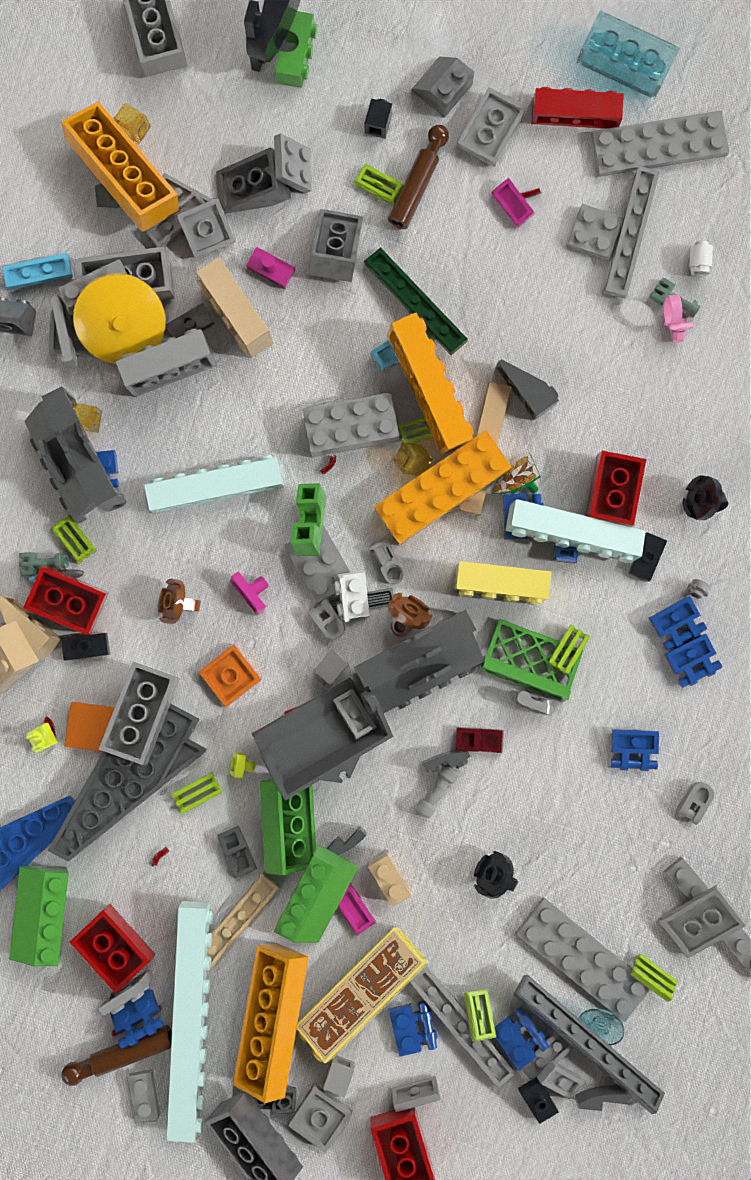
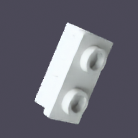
[334,571,370,622]

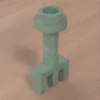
[649,278,701,318]
[19,552,69,576]

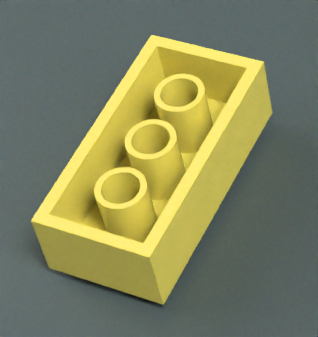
[454,561,551,605]

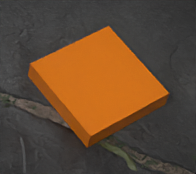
[199,644,262,707]
[64,702,115,752]

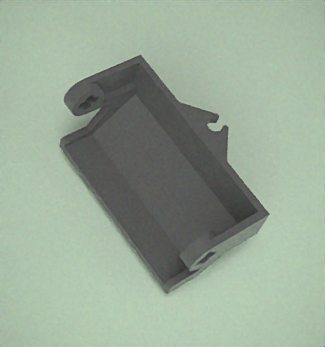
[24,386,127,523]
[354,610,484,713]
[251,678,394,801]

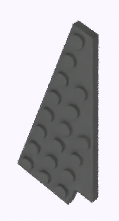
[48,704,207,862]

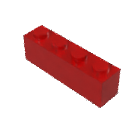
[531,87,624,129]

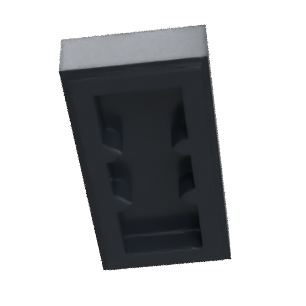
[165,303,215,338]
[628,532,667,582]
[61,633,110,661]
[518,1076,559,1124]

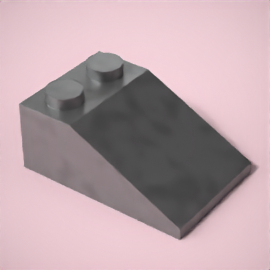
[216,147,291,214]
[308,209,363,282]

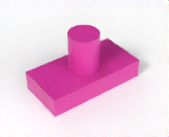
[246,247,295,289]
[230,571,269,616]

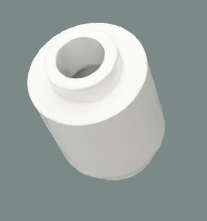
[689,241,713,276]

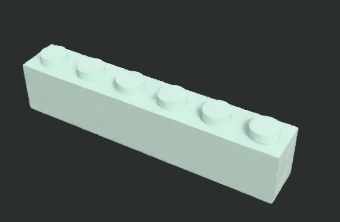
[145,456,284,514]
[505,499,645,563]

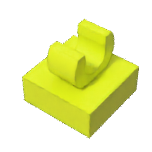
[26,723,58,754]
[230,752,255,778]

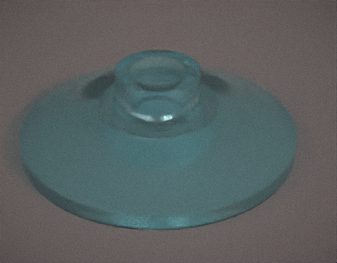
[579,1009,624,1046]

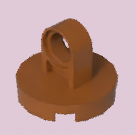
[158,578,201,624]
[388,593,432,637]

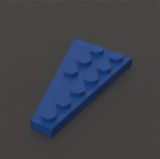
[0,795,75,891]

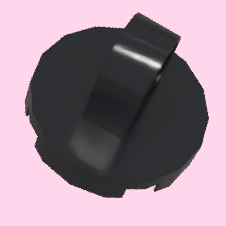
[683,475,729,521]
[474,851,519,899]

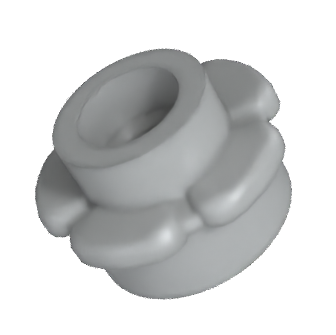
[687,579,710,599]

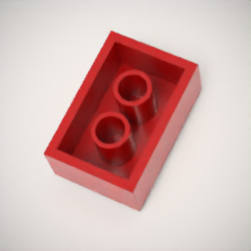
[585,450,647,527]
[23,566,109,635]
[69,904,156,994]
[370,1107,436,1180]

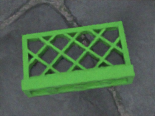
[480,618,583,702]

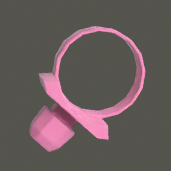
[663,295,694,342]

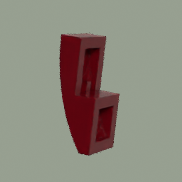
[455,727,504,753]

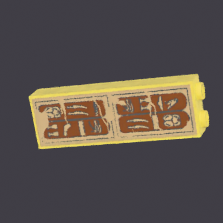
[297,927,429,1064]

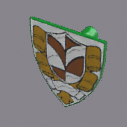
[491,453,541,494]

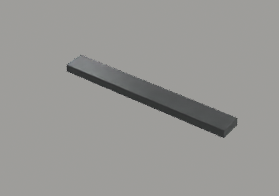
[513,974,665,1114]

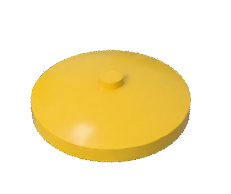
[73,273,166,364]

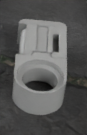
[370,539,404,584]

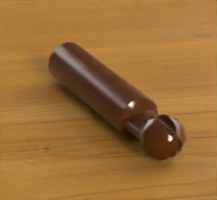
[388,124,449,230]
[61,1025,172,1086]

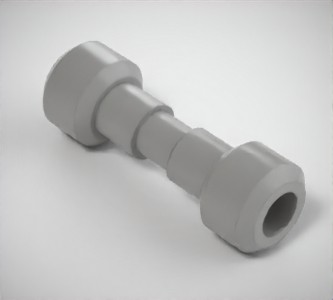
[416,765,459,818]

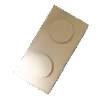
[368,850,412,907]

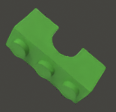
[275,11,318,88]
[290,483,326,556]

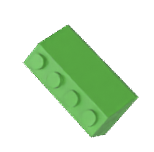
[260,779,316,876]
[274,845,359,943]
[9,866,69,966]

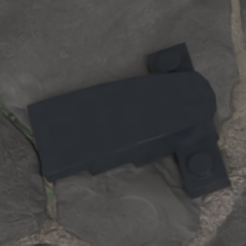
[244,0,301,72]

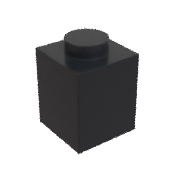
[364,98,392,139]

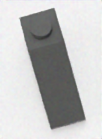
[496,359,559,420]

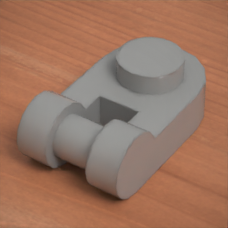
[308,598,345,639]
[513,691,554,716]
[676,782,714,825]

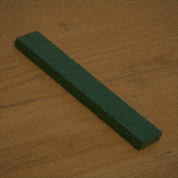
[364,247,468,355]

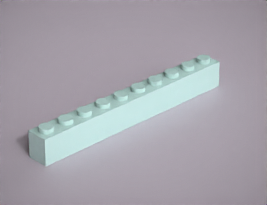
[167,901,213,1143]

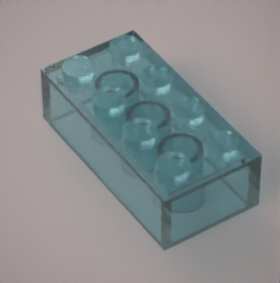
[577,10,680,100]

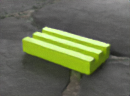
[355,163,403,206]
[397,417,433,447]
[51,515,97,564]
[548,624,590,675]
[171,772,223,814]
[630,954,678,1002]
[464,989,496,1041]

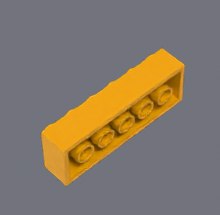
[61,101,179,232]
[387,312,474,456]
[374,430,512,546]
[233,943,309,1103]

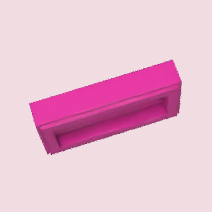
[491,177,535,228]
[338,883,376,935]

